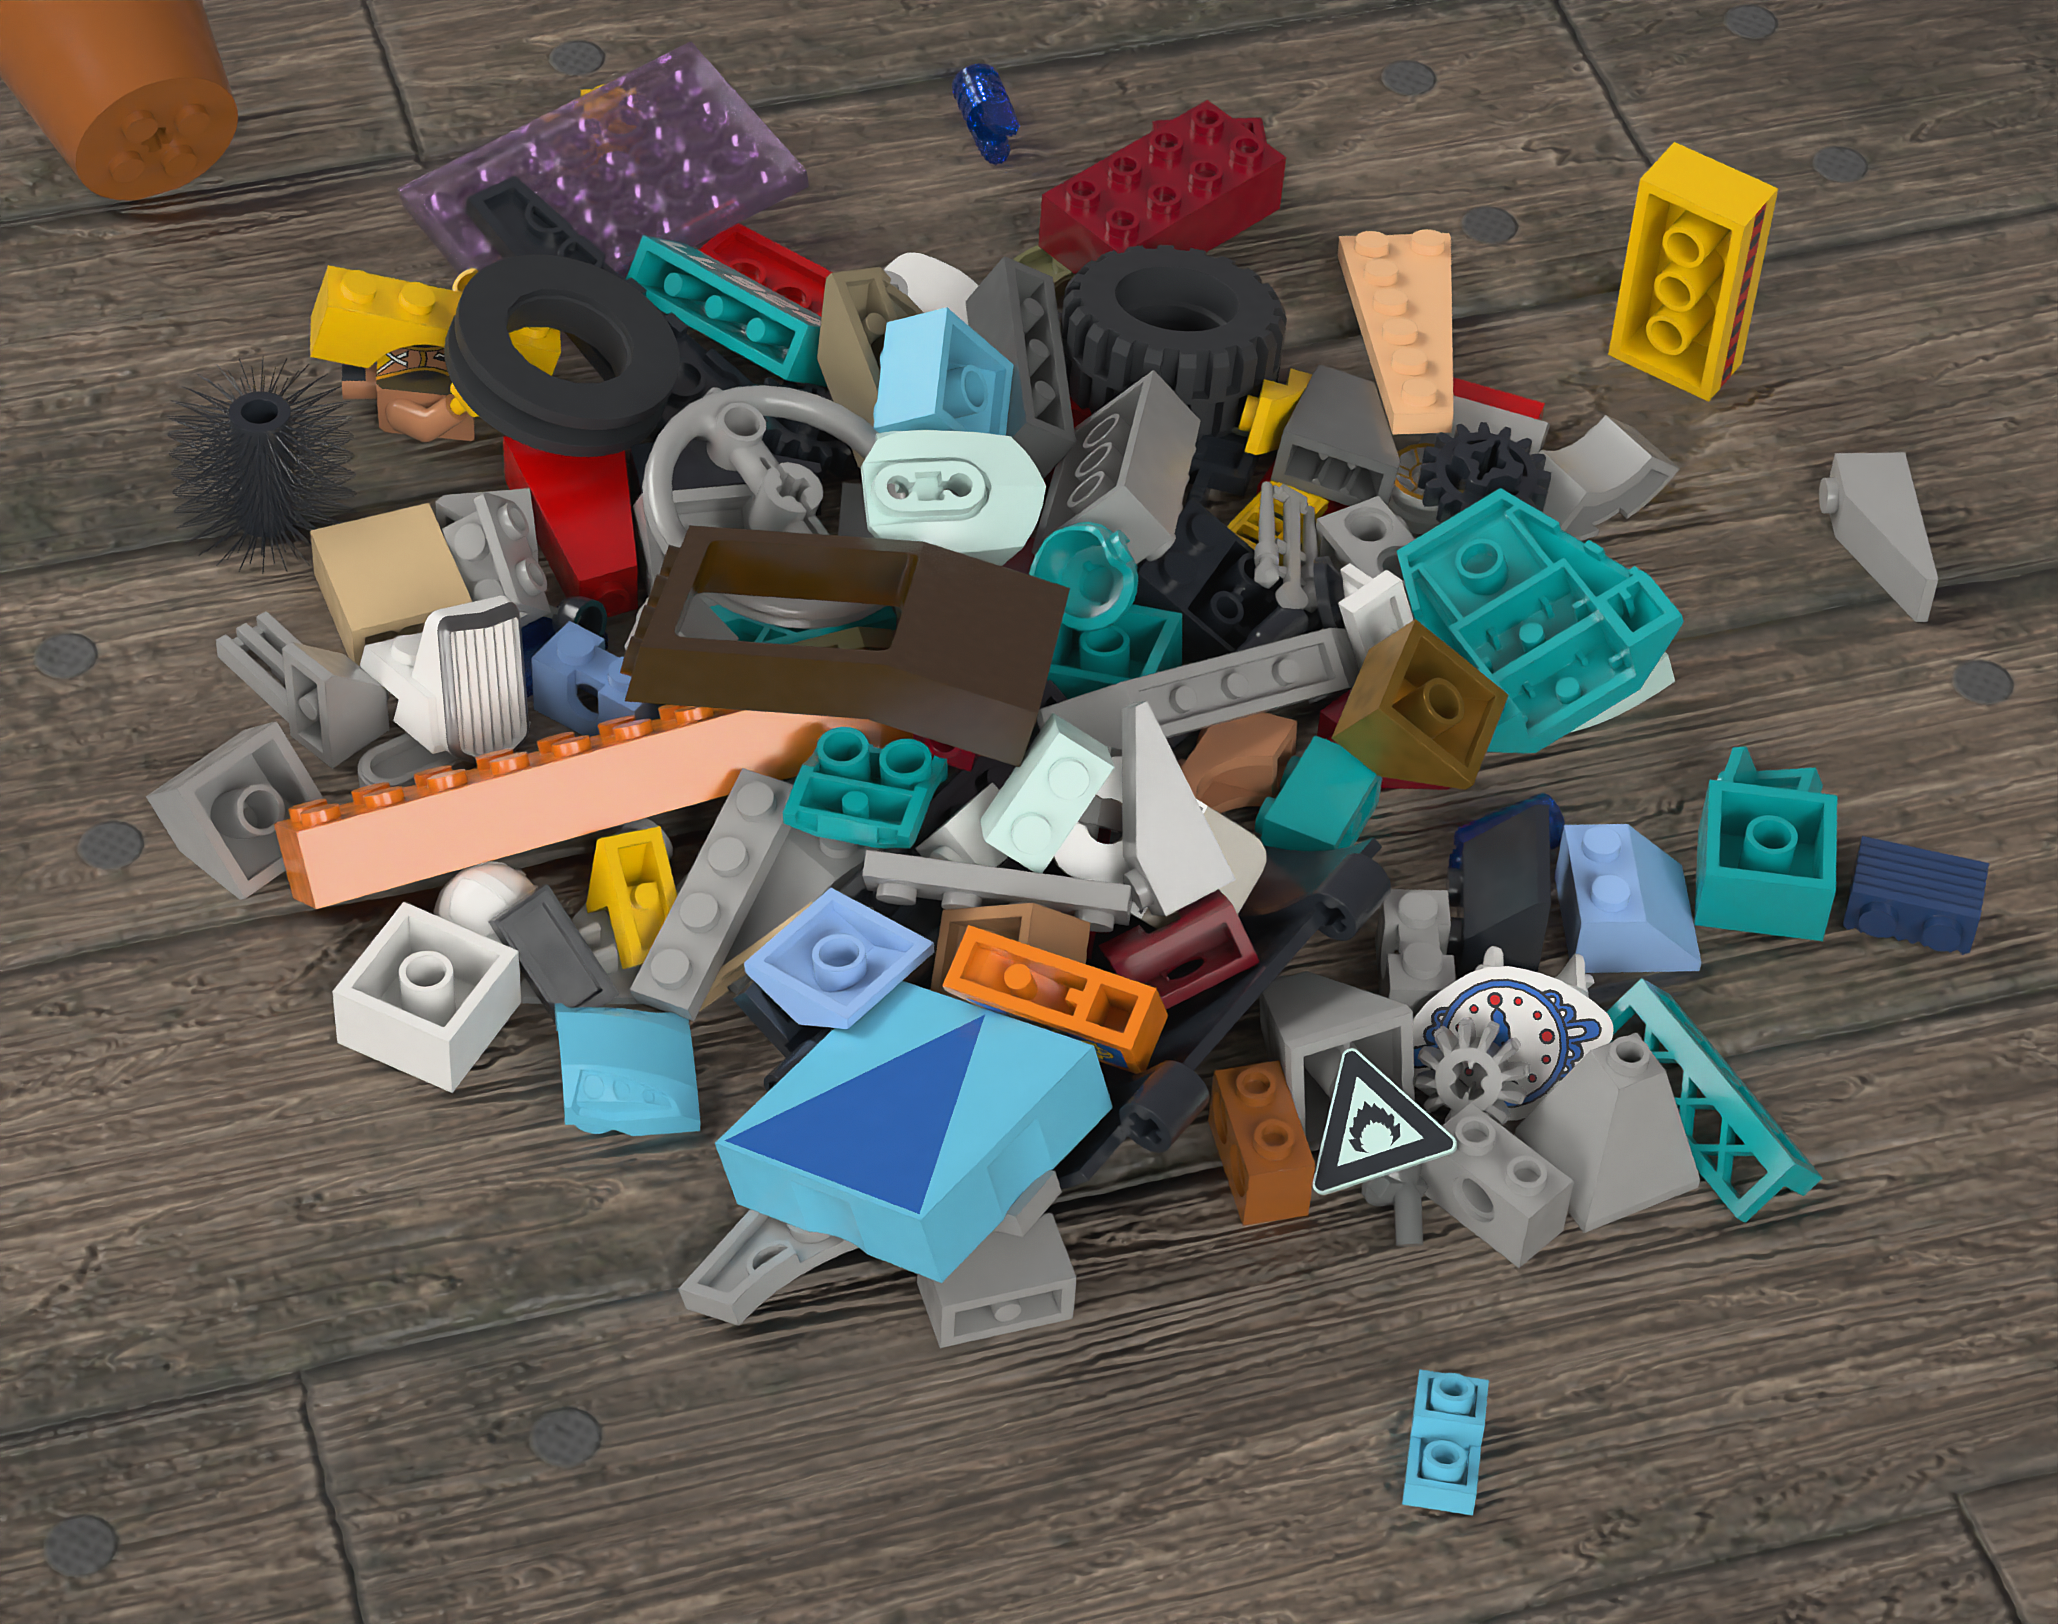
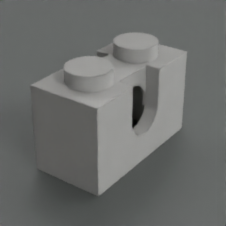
[1375,889,1456,1019]

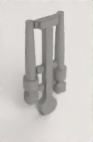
[1254,482,1318,613]

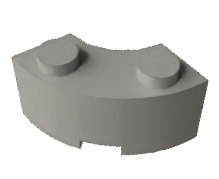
[1538,415,1680,541]

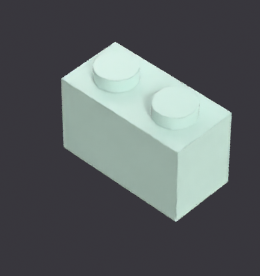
[980,713,1115,873]

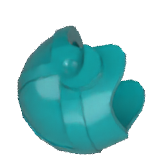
[1029,522,1138,632]

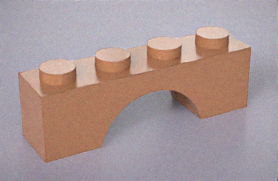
[1178,712,1297,814]

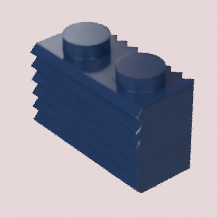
[1843,836,1989,955]

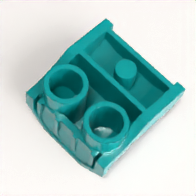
[782,727,948,848]

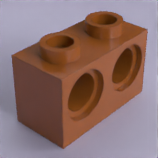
[1208,1061,1315,1226]

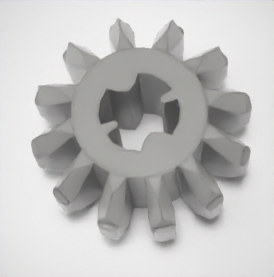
[1414,1017,1530,1125]

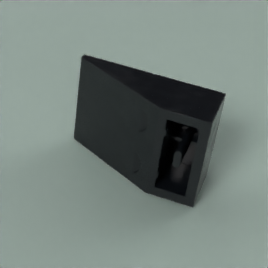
[1133,497,1323,663]

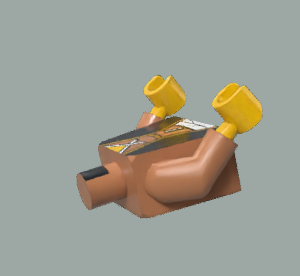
[342,268,479,442]

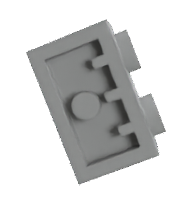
[442,492,551,628]

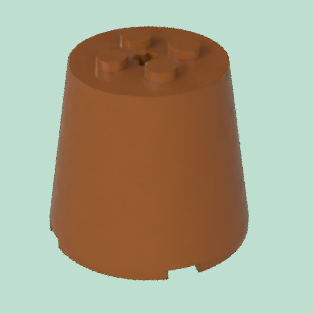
[0,0,238,201]

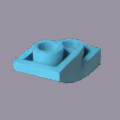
[1402,1369,1489,1515]

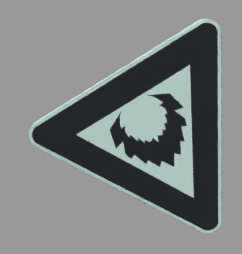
[1313,1048,1457,1195]

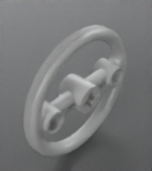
[642,385,906,629]

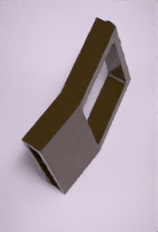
[620,525,1070,767]

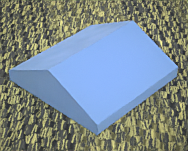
[744,888,934,1029]

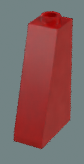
[503,436,638,625]

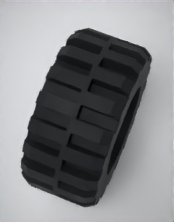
[1060,245,1287,440]

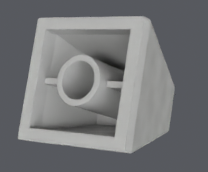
[1259,971,1415,1152]
[1514,1033,1700,1233]

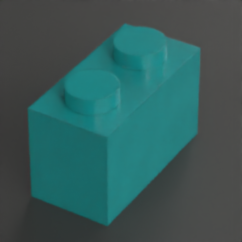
[1254,736,1382,851]

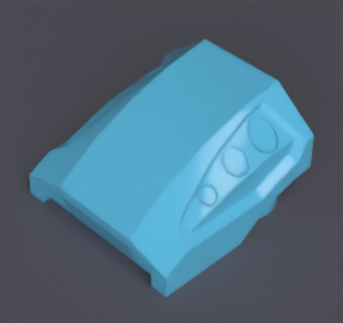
[555,1003,700,1136]

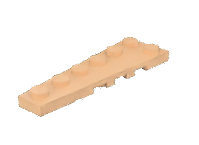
[1338,229,1453,435]

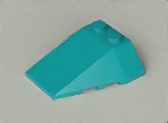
[1397,488,1684,754]

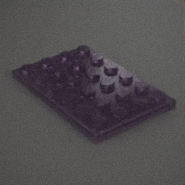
[398,41,809,280]

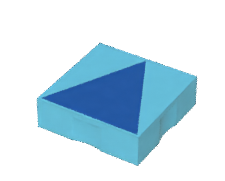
[715,981,1113,1283]

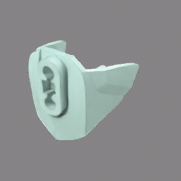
[860,430,1046,619]

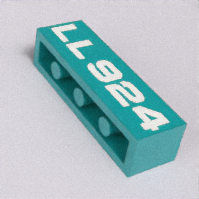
[626,235,828,387]

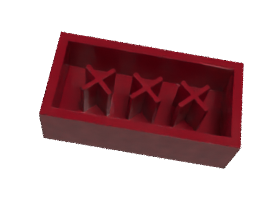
[1038,100,1286,274]

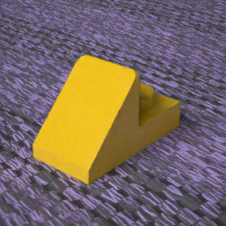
[586,826,677,969]

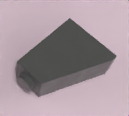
[1271,364,1401,506]

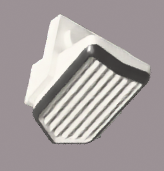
[360,596,531,765]

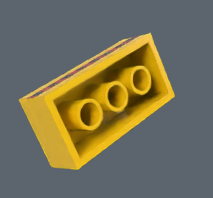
[1608,142,1779,402]

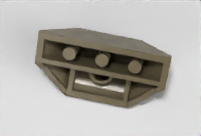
[817,267,948,490]

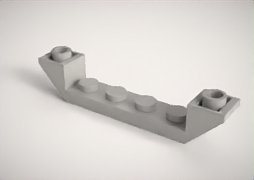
[1037,628,1359,750]

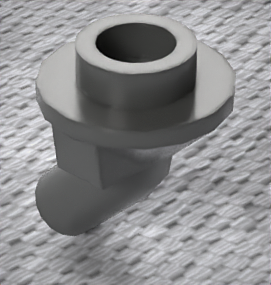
[1362,1164,1429,1247]

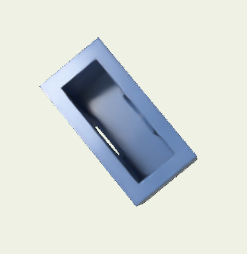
[532,621,666,737]

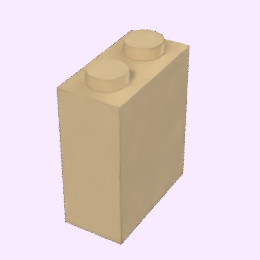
[310,503,472,666]

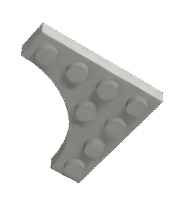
[678,1170,1062,1326]

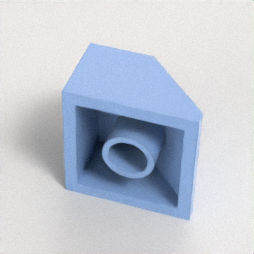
[1555,824,1701,973]

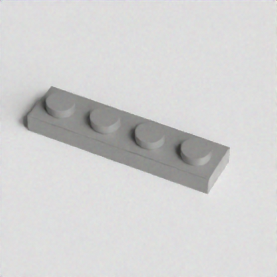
[630,768,793,1021]
[862,850,1133,932]

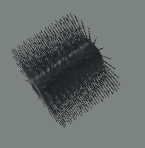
[166,356,357,574]

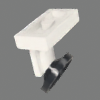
[1313,556,1413,672]

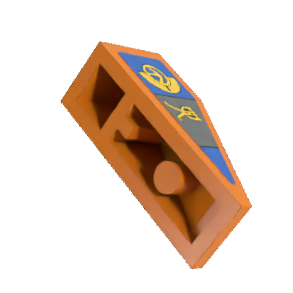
[942,925,1168,1074]

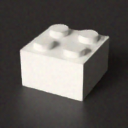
[332,902,521,1093]

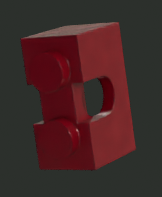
[1098,889,1260,1009]

